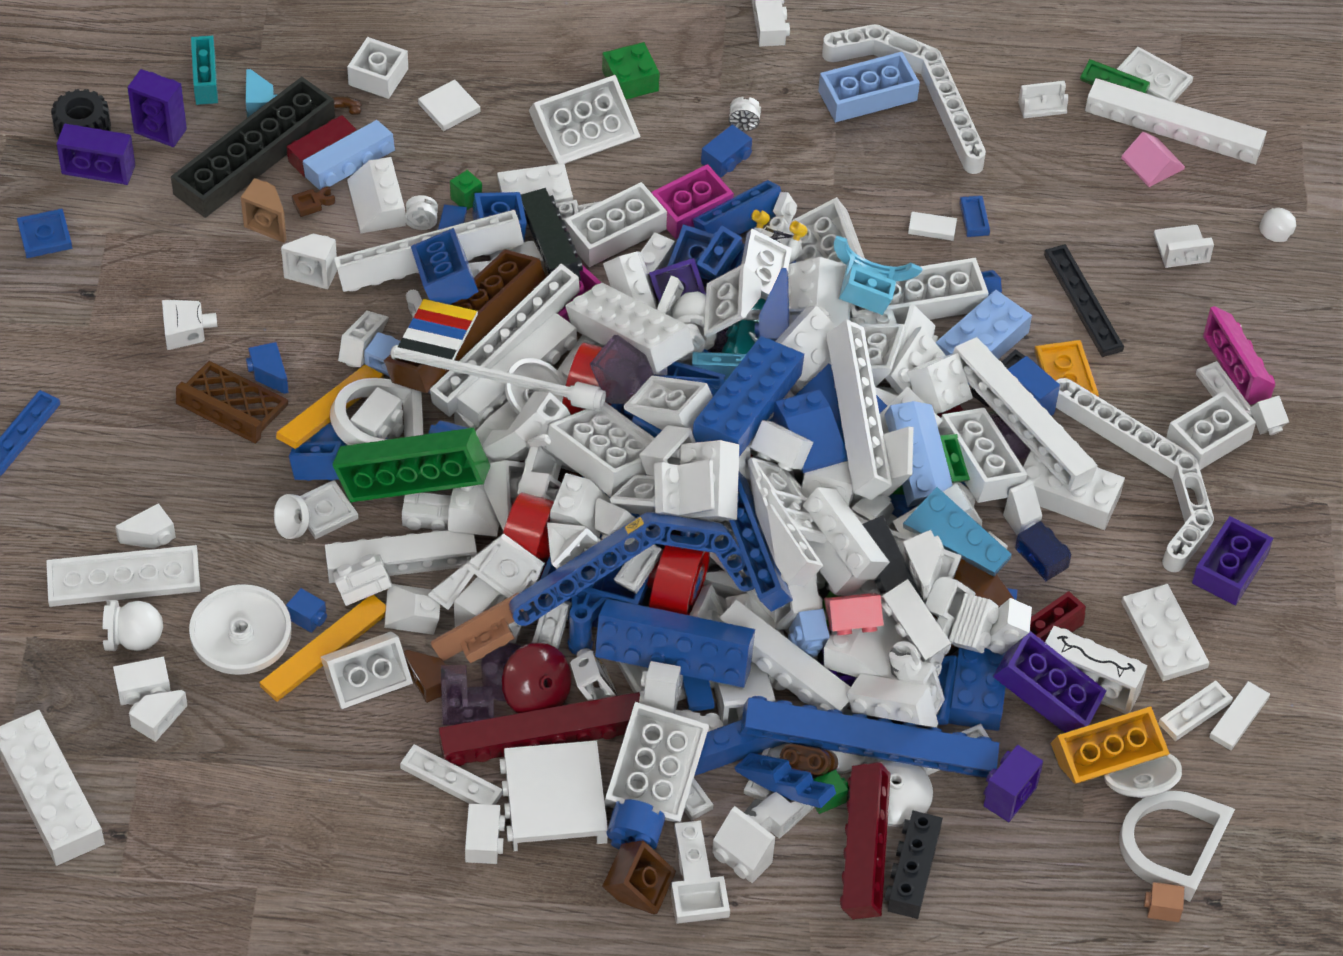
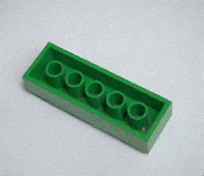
[332,427,491,502]

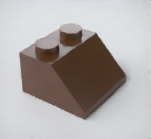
[602,840,676,914]

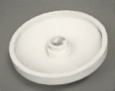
[189,584,292,675]

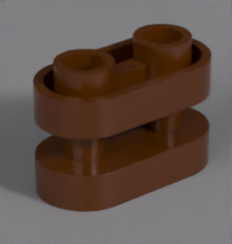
[780,744,838,775]

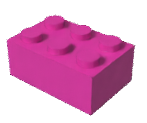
[651,164,734,239]

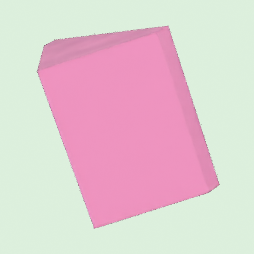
[1121,132,1185,187]

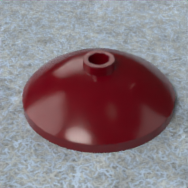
[502,643,572,714]

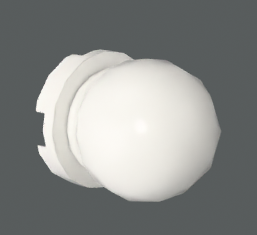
[671,291,717,350]
[103,600,163,651]

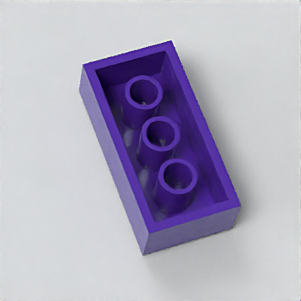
[993,631,1107,733]

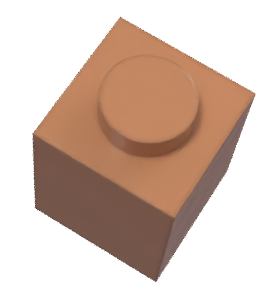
[1144,882,1185,922]

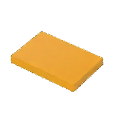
[1034,340,1099,397]

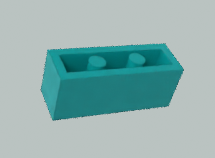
[191,35,218,105]

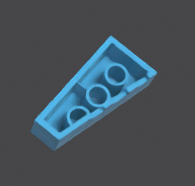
[903,487,1012,576]

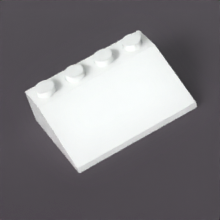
[529,75,641,164]
[789,197,865,264]
[546,402,654,497]
[824,579,909,680]
[604,702,709,823]

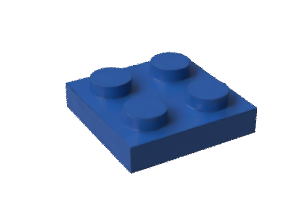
[17,209,73,258]

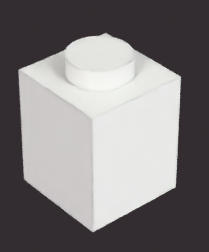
[1250,396,1289,435]

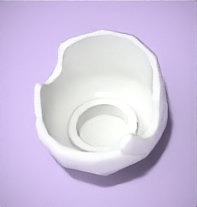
[1259,208,1296,242]

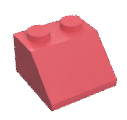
[824,593,884,635]

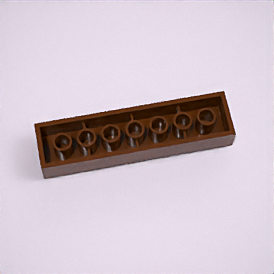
[384,249,546,393]

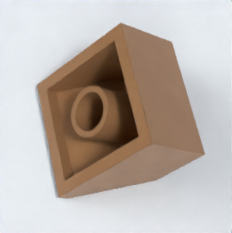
[241,178,287,243]

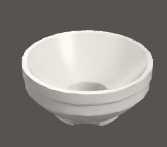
[274,494,312,539]

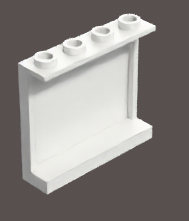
[500,741,608,851]

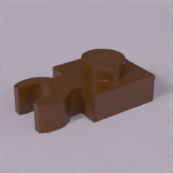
[292,187,335,217]

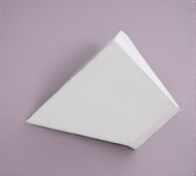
[547,522,602,569]

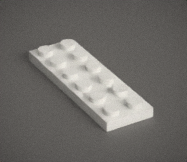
[47,545,201,607]

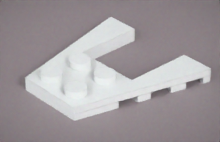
[428,534,545,654]

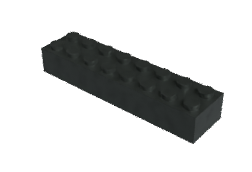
[171,77,335,218]

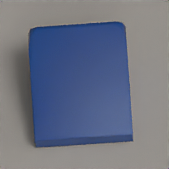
[981,270,1002,296]

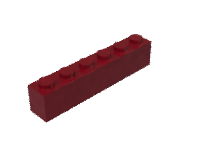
[840,762,891,920]

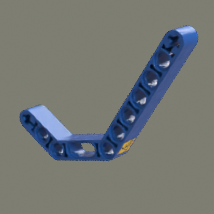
[509,512,754,626]

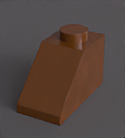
[403,650,456,703]

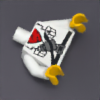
[752,210,807,263]

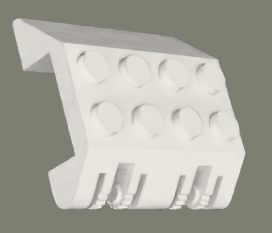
[788,257,850,326]

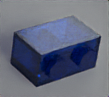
[1015,521,1072,581]

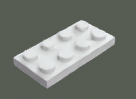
[1121,584,1210,682]

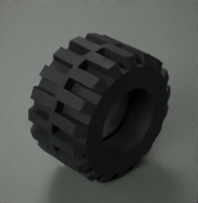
[51,89,111,139]

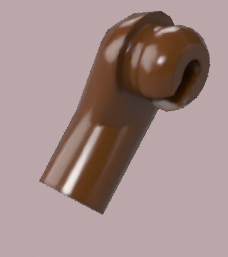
[332,96,362,115]

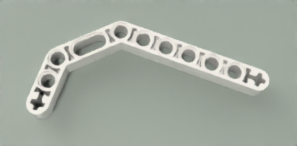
[822,24,986,174]
[1056,378,1214,572]

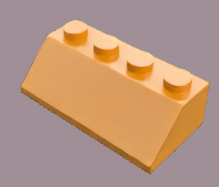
[1051,706,1170,784]

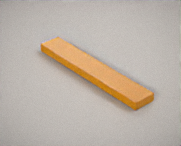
[276,365,384,449]
[260,595,386,702]

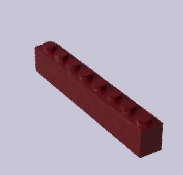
[438,692,640,767]

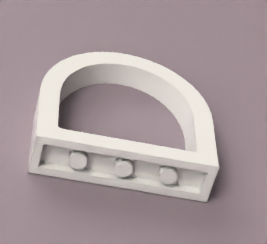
[330,378,423,445]
[1119,791,1235,902]

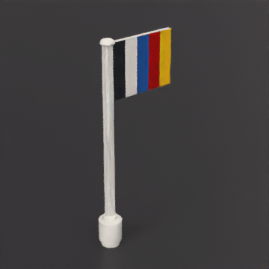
[390,299,606,411]

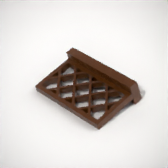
[176,361,289,444]

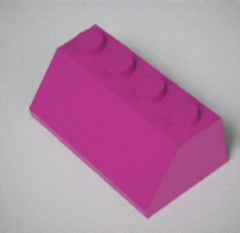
[1203,306,1275,405]

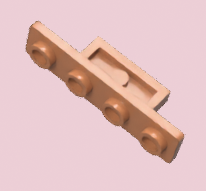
[431,593,524,663]

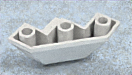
[482,391,571,462]

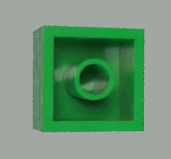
[602,42,660,100]

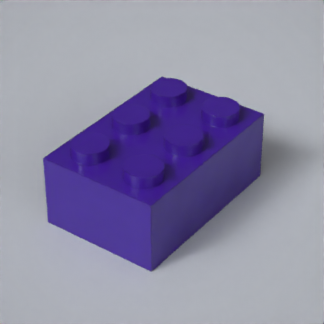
[127,69,187,147]
[57,124,136,185]
[1192,516,1274,606]

